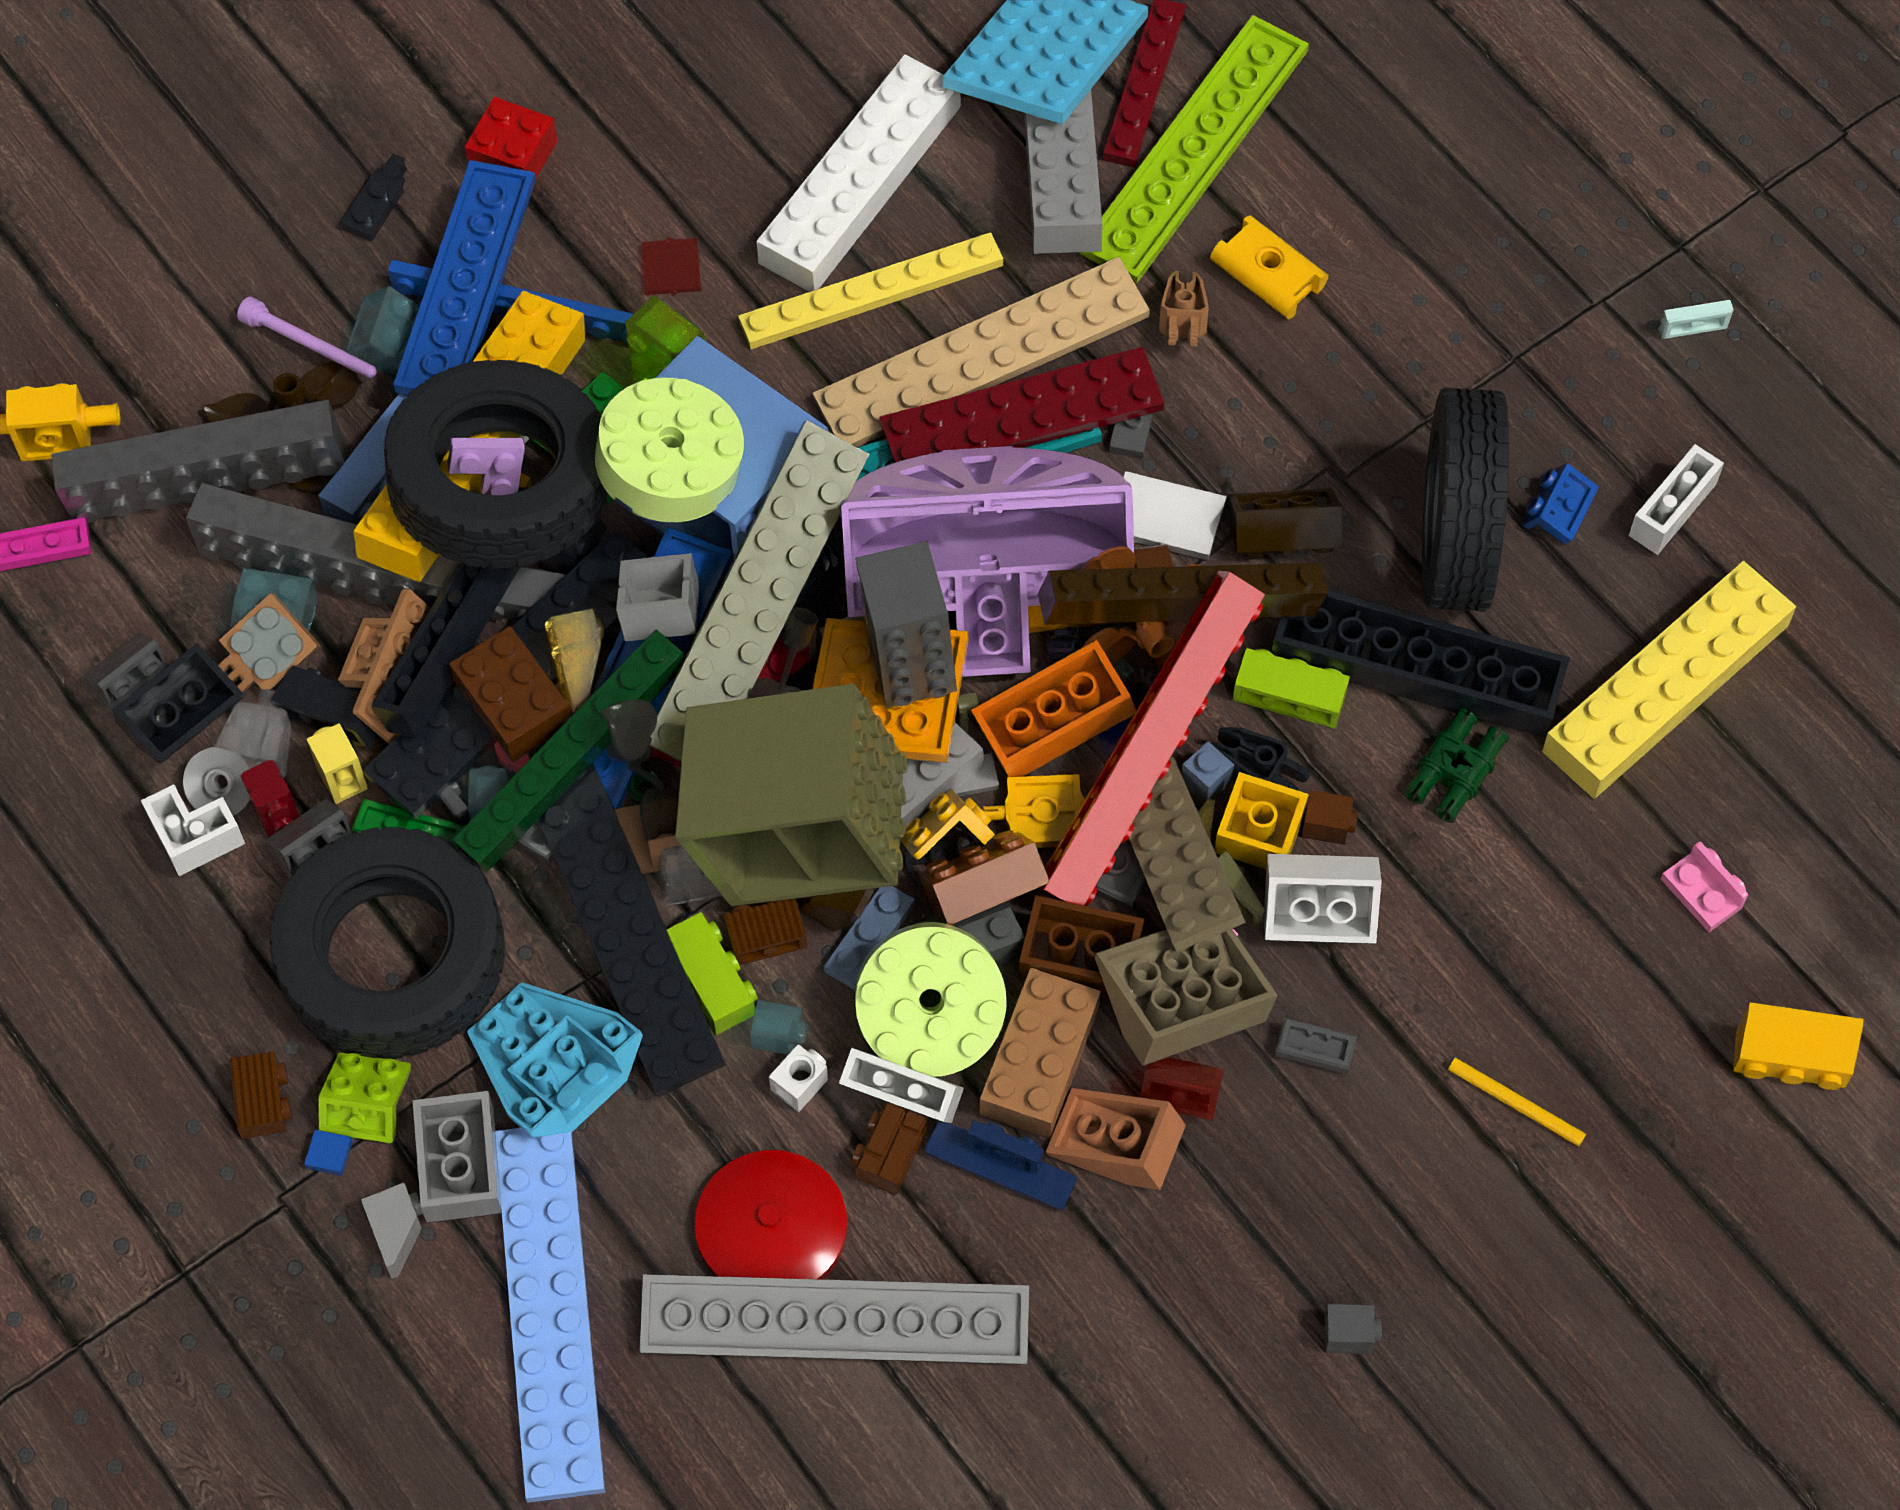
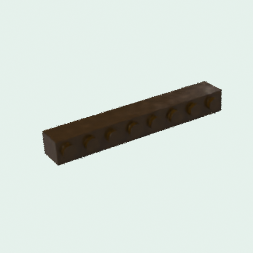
[1038,562,1329,625]

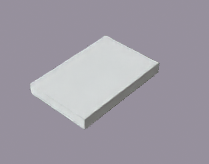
[1123,471,1226,561]

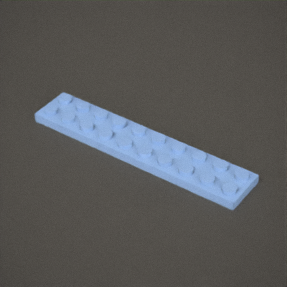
[495,1128,605,1503]

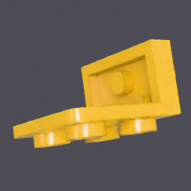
[901,789,995,860]

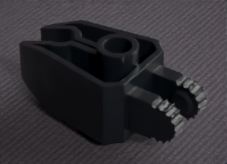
[1211,727,1311,791]

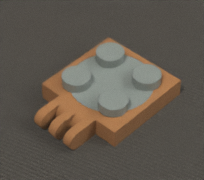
[218,593,321,694]

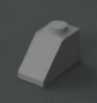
[361,1183,423,1279]

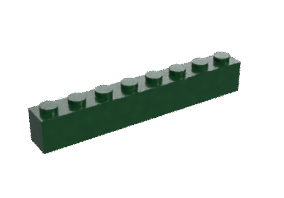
[453,629,684,874]

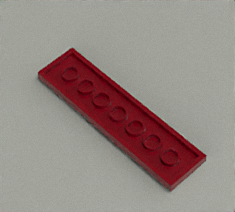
[880,347,1165,463]

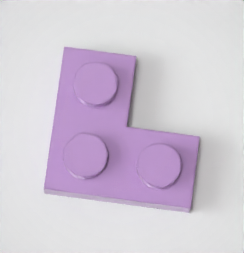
[448,438,525,495]

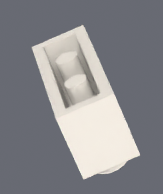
[1629,444,1724,555]
[839,1048,964,1123]

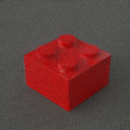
[464,96,558,178]

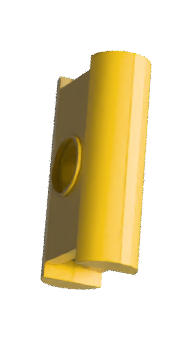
[1210,215,1329,320]

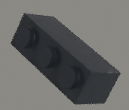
[271,665,378,749]

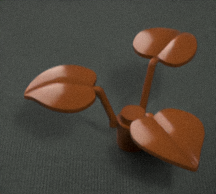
[1081,546,1202,665]

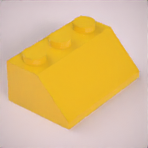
[1733,1002,1864,1090]

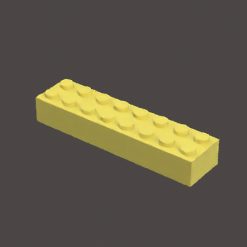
[1542,561,1796,799]

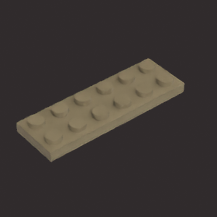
[1129,757,1246,952]

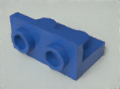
[1522,463,1599,545]

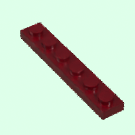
[1103,0,1186,168]

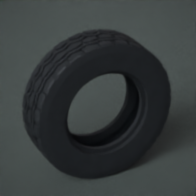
[384,360,608,568]
[1422,387,1509,612]
[269,827,505,1059]

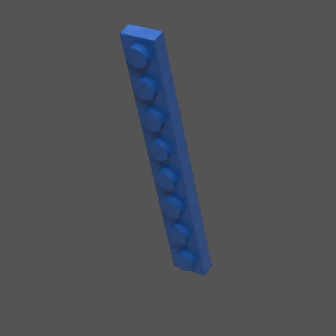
[388,260,654,347]

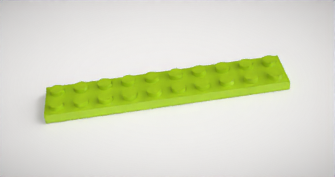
[1079,15,1309,284]

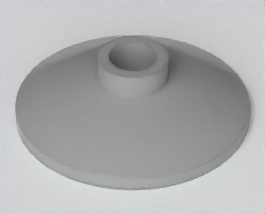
[183,747,250,816]

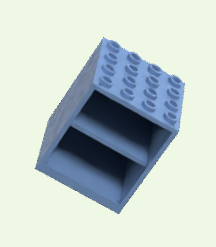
[615,336,828,580]

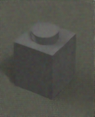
[1325,1304,1382,1354]

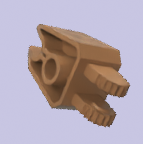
[1159,271,1209,347]

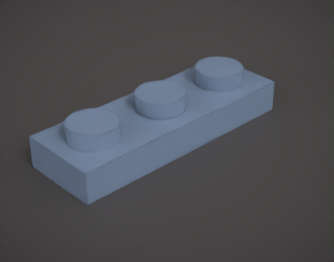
[824,886,915,990]

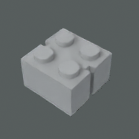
[616,553,700,641]

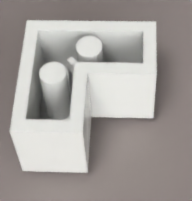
[141,784,245,876]

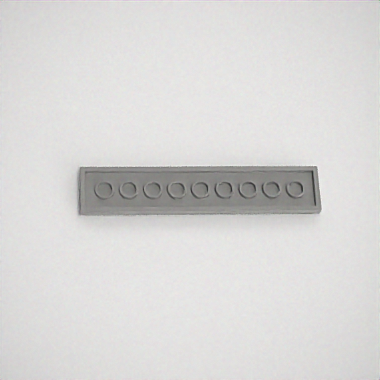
[640,1275,1029,1364]

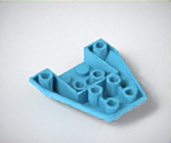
[467,982,643,1137]

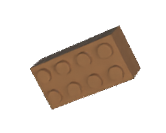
[980,968,1101,1139]

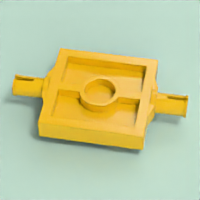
[983,774,1085,848]

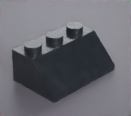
[113,643,245,764]

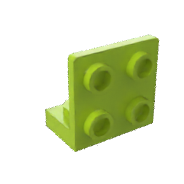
[319,1053,411,1143]

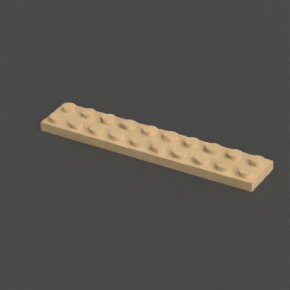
[812,257,1150,447]

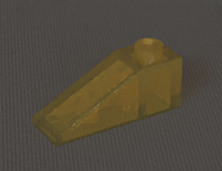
[545,609,604,716]

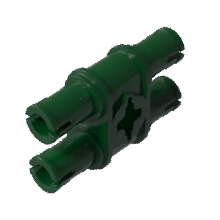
[1403,708,1509,823]

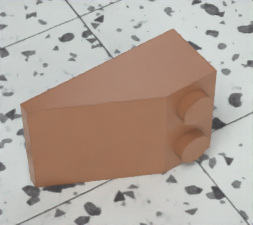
[1046,1088,1186,1190]

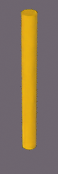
[1448,1057,1586,1147]

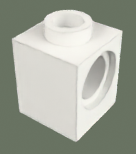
[769,1044,828,1112]

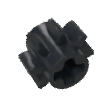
[1047,627,1089,661]

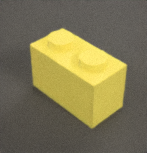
[307,723,368,805]

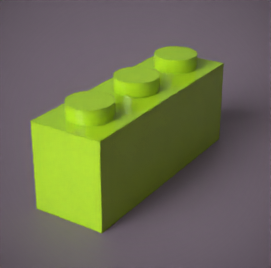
[1233,648,1350,729]
[667,912,758,1035]

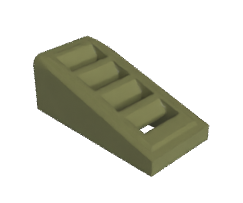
[1218,851,1266,930]

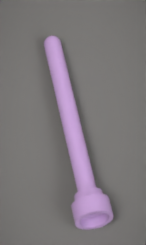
[237,296,376,379]

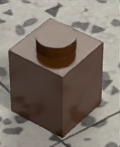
[1302,790,1358,845]

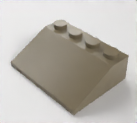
[1095,929,1278,1066]

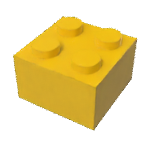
[1214,772,1309,869]

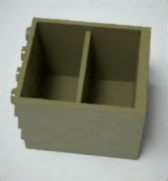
[676,684,908,906]

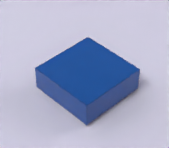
[304,1130,353,1176]

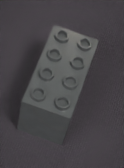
[855,541,957,708]

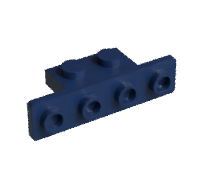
[925,1120,1077,1211]

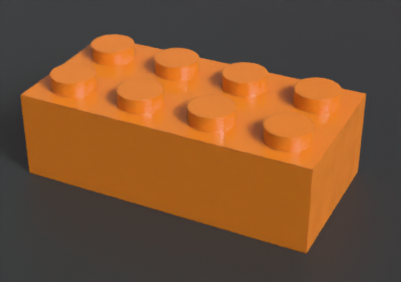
[971,640,1136,777]

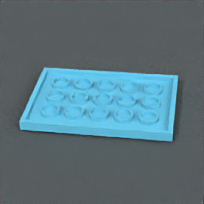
[943,0,1148,124]

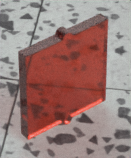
[642,237,701,296]

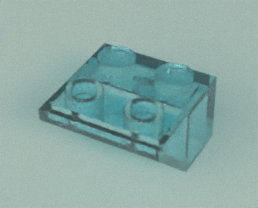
[346,285,420,374]

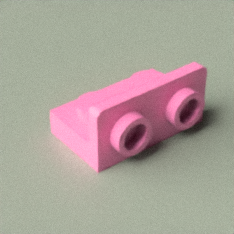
[1661,841,1748,933]

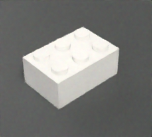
[1264,854,1382,943]

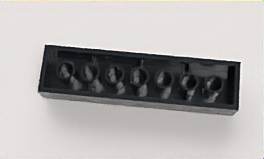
[1272,590,1570,738]

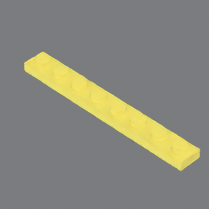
[738,232,1003,350]

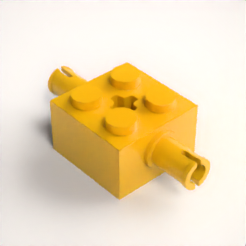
[0,383,121,462]

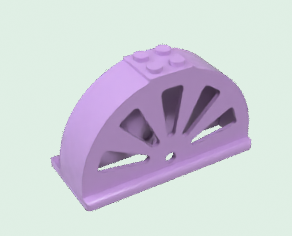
[841,446,1135,677]

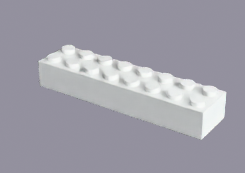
[757,55,961,292]

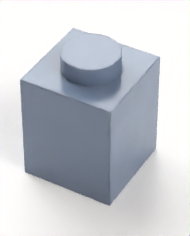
[1182,742,1234,806]

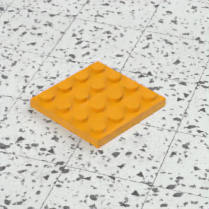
[813,618,969,763]

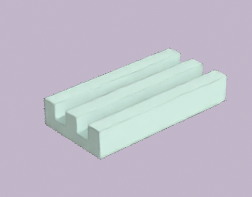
[1659,300,1733,339]

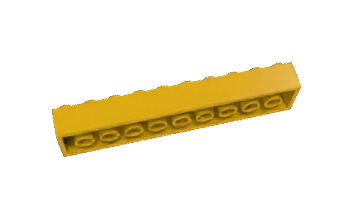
[353,291,585,583]

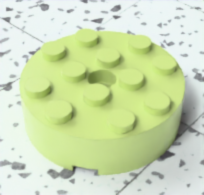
[595,378,744,522]
[855,922,1006,1077]

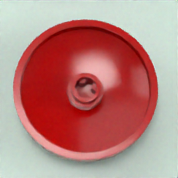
[695,1150,847,1280]

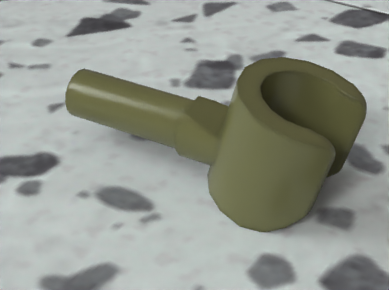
[958,692,978,734]

